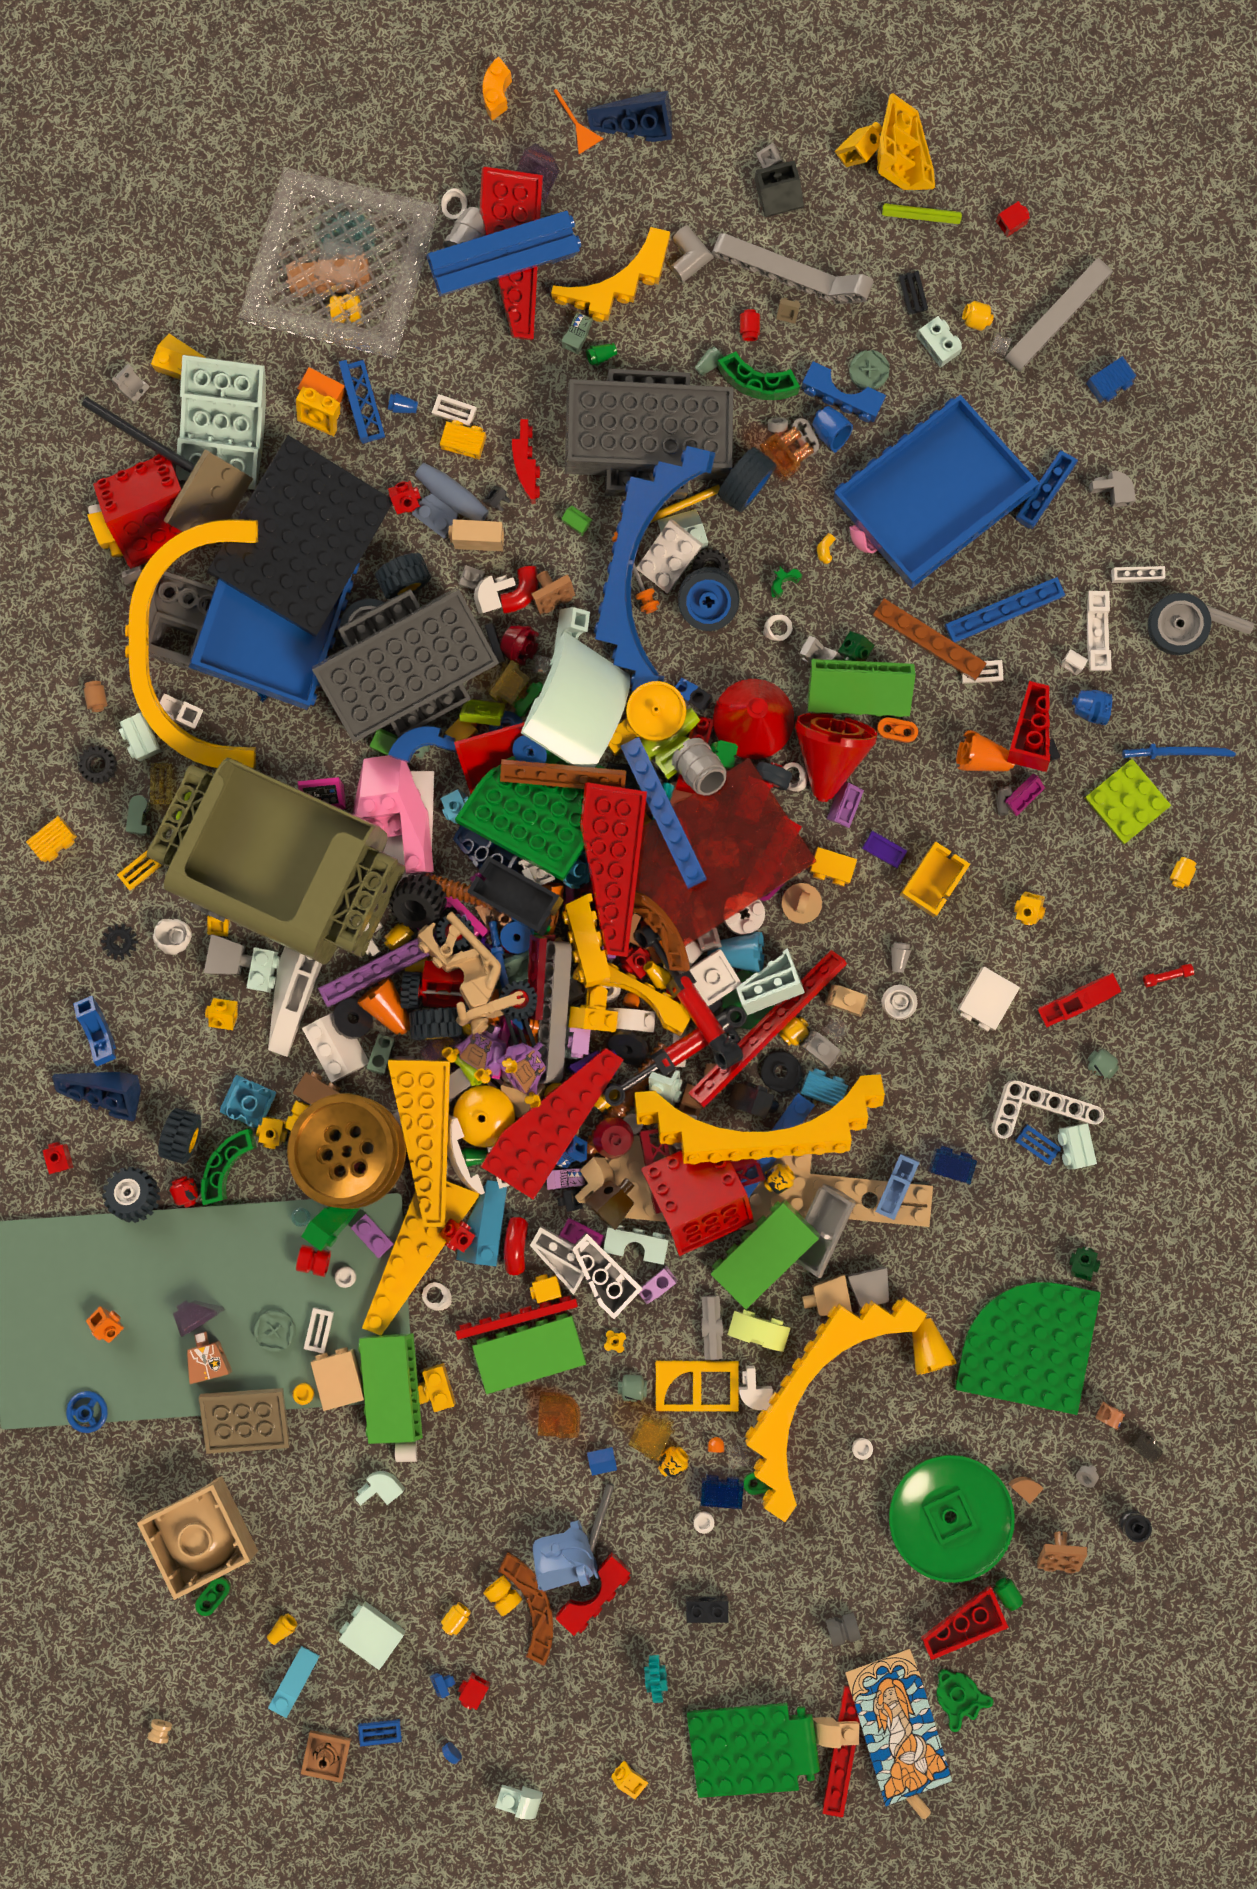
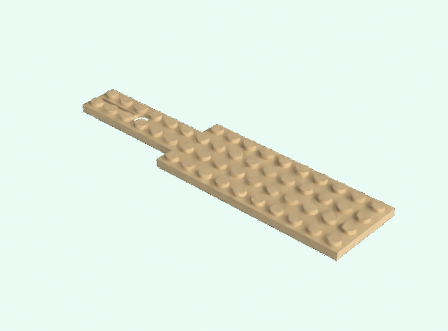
[605,1136,933,1231]

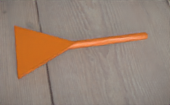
[554,89,604,154]

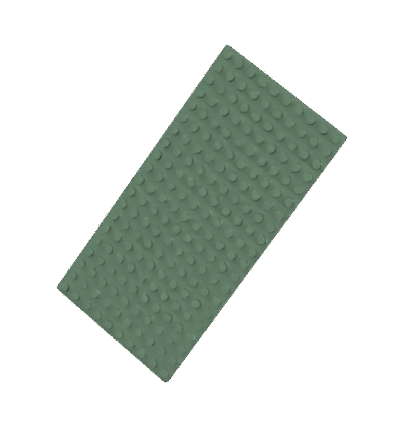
[0,1193,411,1430]

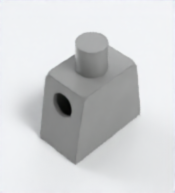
[204,935,252,975]
[799,1030,842,1069]
[847,1267,889,1308]

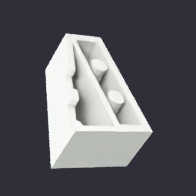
[530,1226,585,1295]

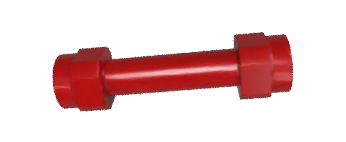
[1143,963,1194,988]

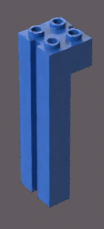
[426,211,581,297]

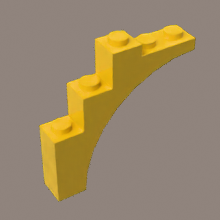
[551,227,670,322]

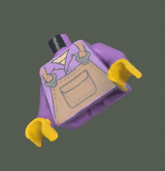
[442,1023,507,1083]
[496,1042,547,1108]

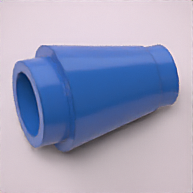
[388,393,418,414]

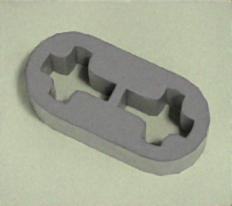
[792,418,819,456]

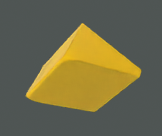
[207,915,230,937]

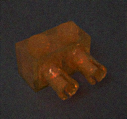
[759,426,814,482]

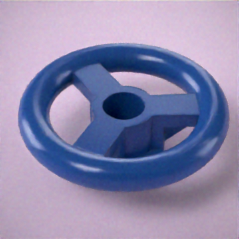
[66,1391,108,1433]

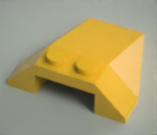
[877,93,935,190]

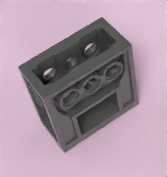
[128,571,215,678]

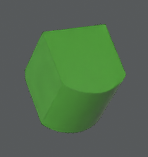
[369,728,398,756]

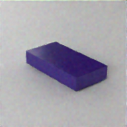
[862,831,907,869]

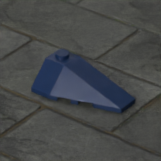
[587,91,672,142]
[453,825,524,876]
[52,1072,141,1122]

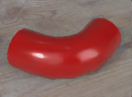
[500,566,538,614]
[504,1217,529,1276]

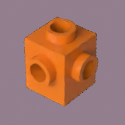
[86,1306,124,1343]

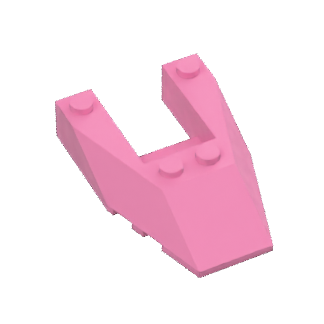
[352,755,434,875]

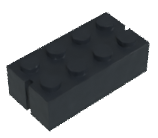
[467,856,564,936]

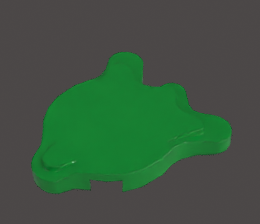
[937,1669,994,1732]

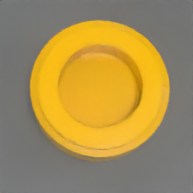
[293,1383,314,1405]

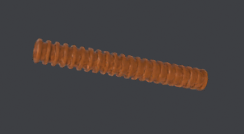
[424,873,559,927]
[585,1042,667,1163]

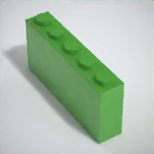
[807,659,915,717]
[711,1199,820,1309]
[472,1312,586,1394]
[358,1333,423,1444]

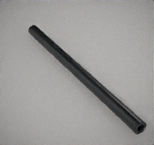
[82,397,195,474]

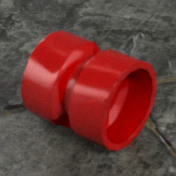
[296,1245,331,1277]

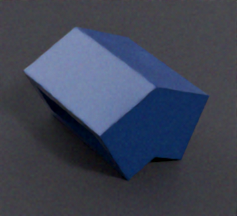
[587,1447,617,1476]

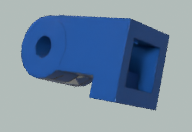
[556,1135,587,1168]

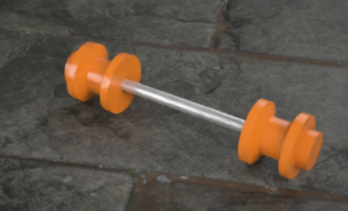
[612,532,660,614]

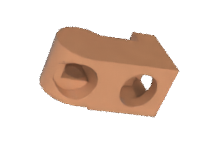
[1095,1402,1125,1430]

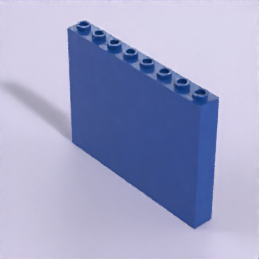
[834,394,1039,589]
[189,511,360,710]

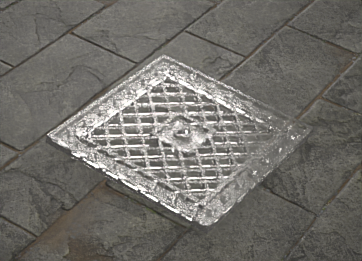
[239,167,439,359]

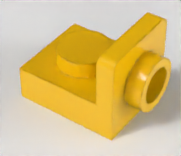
[611,1761,648,1799]

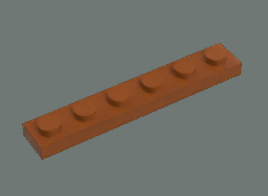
[873,598,987,681]
[500,759,626,789]

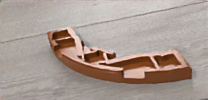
[633,890,690,972]
[498,1552,553,1666]

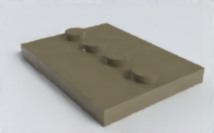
[164,449,253,549]
[199,1388,290,1454]

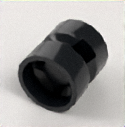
[1119,1510,1152,1543]

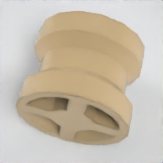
[147,1719,172,1744]

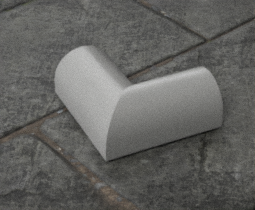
[670,225,714,283]

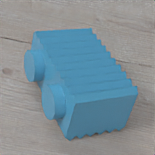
[800,1068,848,1107]

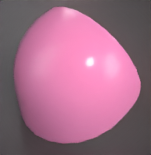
[849,525,877,553]

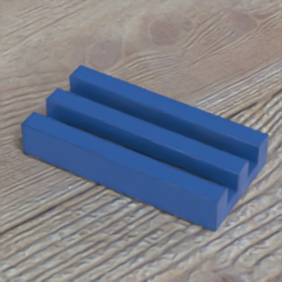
[1015,1124,1061,1165]
[358,1719,402,1747]

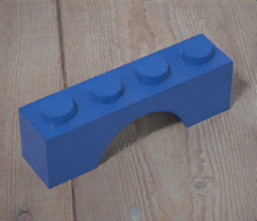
[801,361,886,422]

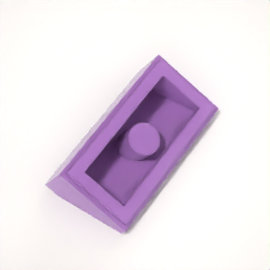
[827,782,864,828]

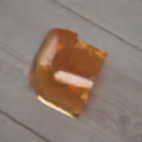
[538,1392,581,1438]

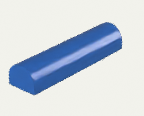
[1016,450,1078,529]

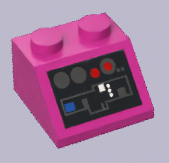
[298,777,346,809]

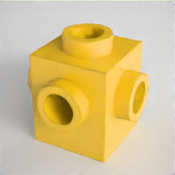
[1014,891,1046,925]
[205,998,238,1030]
[256,1117,287,1149]

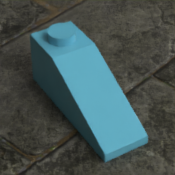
[268,1646,320,1718]

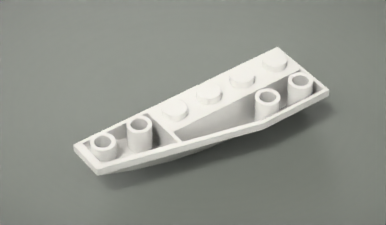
[268,947,322,1057]

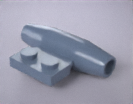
[412,463,489,539]

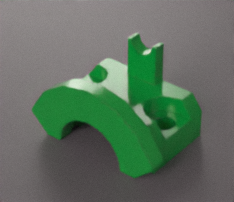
[771,567,803,599]

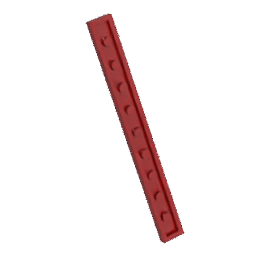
[688,950,847,1108]

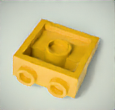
[296,387,340,437]

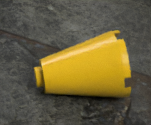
[912,1317,957,1375]

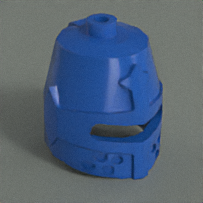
[813,406,853,453]
[1072,690,1112,726]

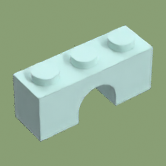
[554,607,590,653]
[603,1225,669,1265]

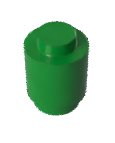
[994,1578,1023,1611]

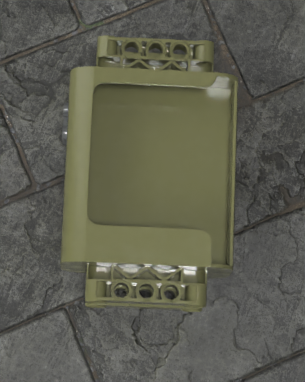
[147,758,405,965]

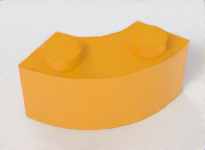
[483,57,512,121]

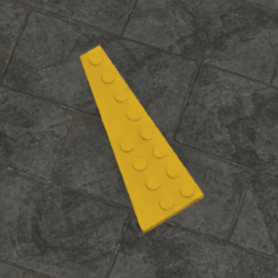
[388,1059,450,1227]
[362,1181,479,1335]

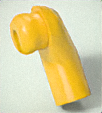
[817,533,836,564]

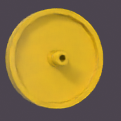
[626,681,686,742]

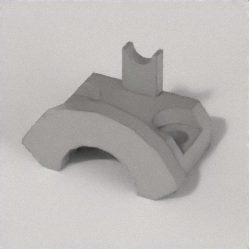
[111,364,150,404]

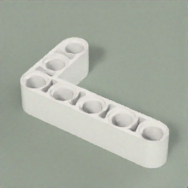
[992,1081,1104,1139]

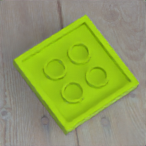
[1084,759,1171,845]

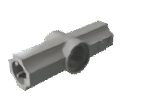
[701,1295,723,1360]

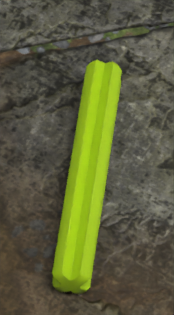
[882,203,962,224]

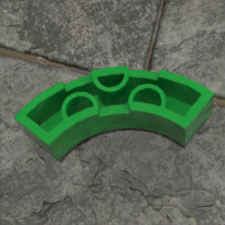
[717,351,800,400]
[201,1128,257,1205]
[301,1170,362,1251]

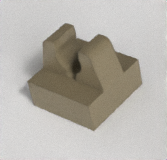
[776,298,801,324]

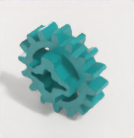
[644,1655,668,1703]

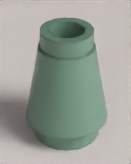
[694,346,723,376]

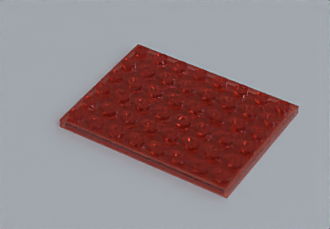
[636,758,817,947]

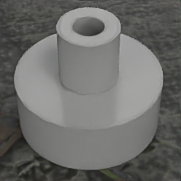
[768,417,788,438]
[1076,1465,1099,1488]

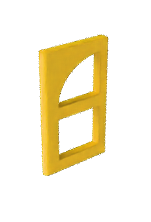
[655,1361,739,1411]

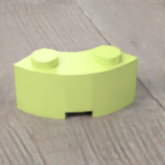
[727,1309,790,1352]

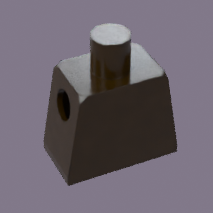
[585,1178,635,1230]

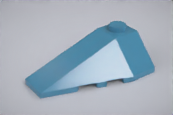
[456,1180,507,1266]

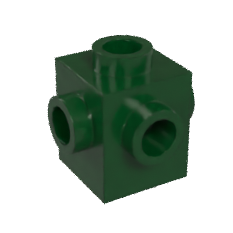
[838,631,875,661]
[1069,1247,1101,1282]

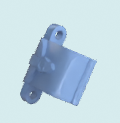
[533,1520,599,1591]

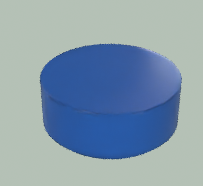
[442,1742,462,1764]

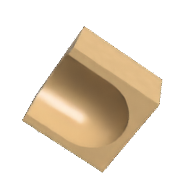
[137,1476,258,1600]

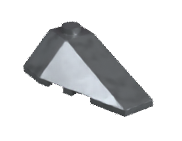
[571,1233,642,1319]

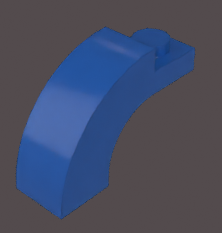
[388,726,457,763]
[73,996,116,1067]

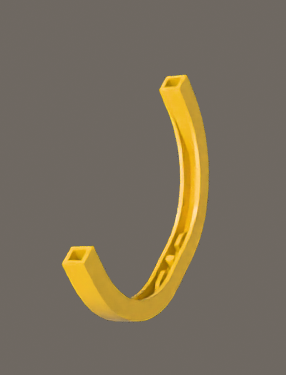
[125,519,258,769]

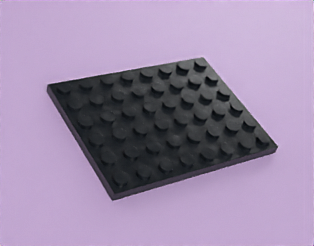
[207,435,393,637]

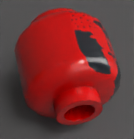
[169,1176,200,1208]

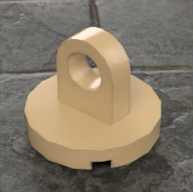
[781,883,822,924]

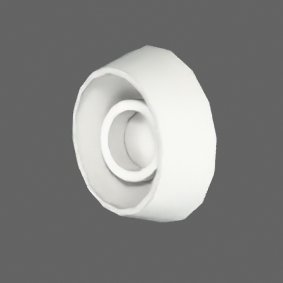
[882,985,918,1020]

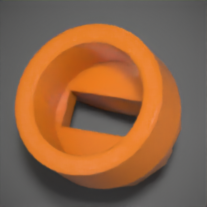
[622,992,640,1008]
[708,1437,724,1452]

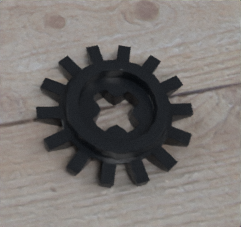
[101,924,138,960]

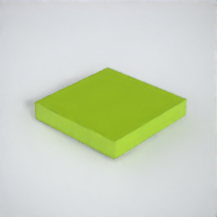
[459,699,505,726]

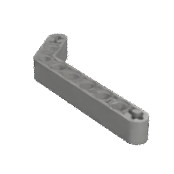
[712,233,874,304]

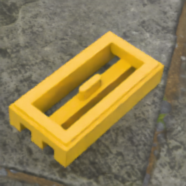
[117,851,162,891]

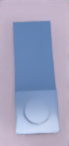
[875,1153,920,1220]

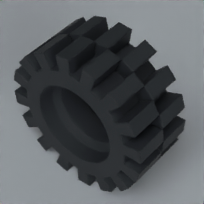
[693,548,730,573]
[78,746,118,784]

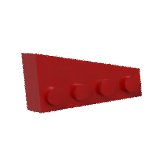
[1007,681,1050,772]
[921,1585,1009,1660]

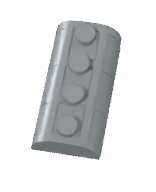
[795,1184,856,1278]

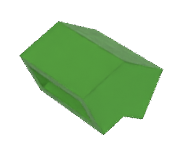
[562,505,592,536]

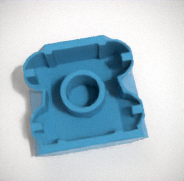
[220,1075,276,1129]

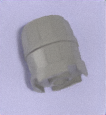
[443,207,486,248]
[672,738,726,795]

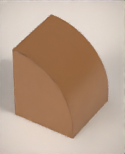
[679,1084,702,1119]
[1008,1477,1044,1504]

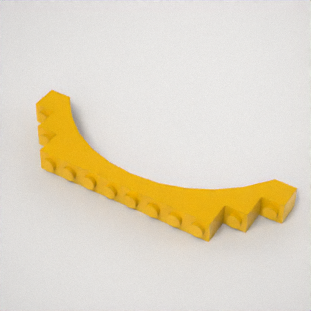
[634,1074,885,1164]
[745,1297,927,1522]

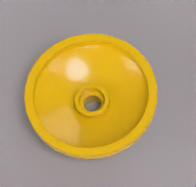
[453,1085,515,1147]

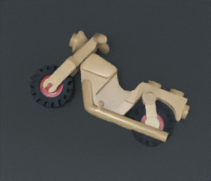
[417,912,537,1034]

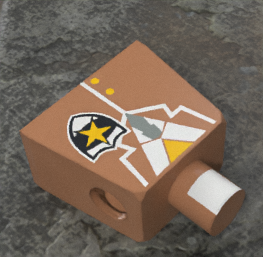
[187,1332,232,1384]

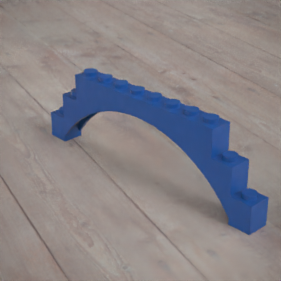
[594,446,715,691]

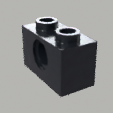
[686,1596,729,1623]

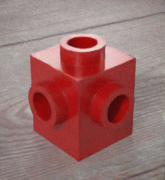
[388,481,421,515]
[619,946,651,979]
[439,1218,475,1253]

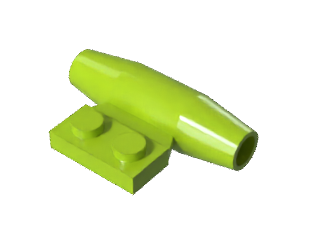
[641,708,700,779]

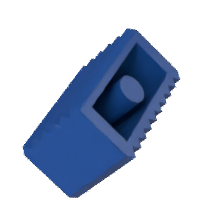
[1086,356,1136,403]

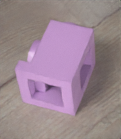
[568,1028,591,1058]

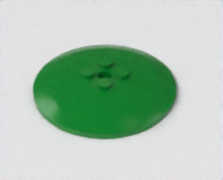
[889,1455,1015,1583]

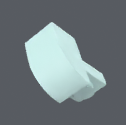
[356,1471,405,1506]
[495,1785,543,1819]

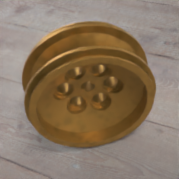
[287,1093,406,1209]

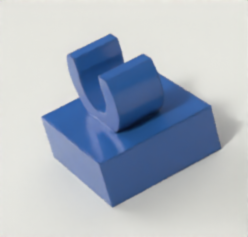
[429,1673,456,1699]

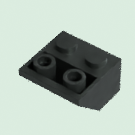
[754,160,804,218]

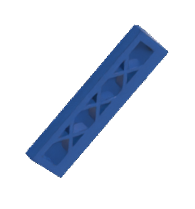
[339,360,385,444]

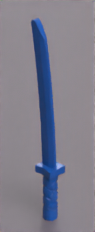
[1122,744,1236,759]
[489,921,523,1030]

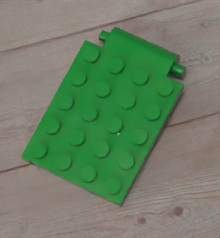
[687,1703,820,1798]

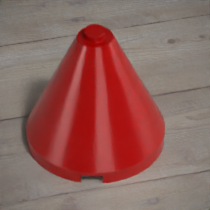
[713,679,794,760]
[795,713,878,802]

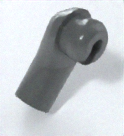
[996,786,1012,816]

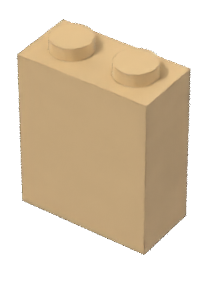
[448,519,504,551]
[311,1347,364,1411]

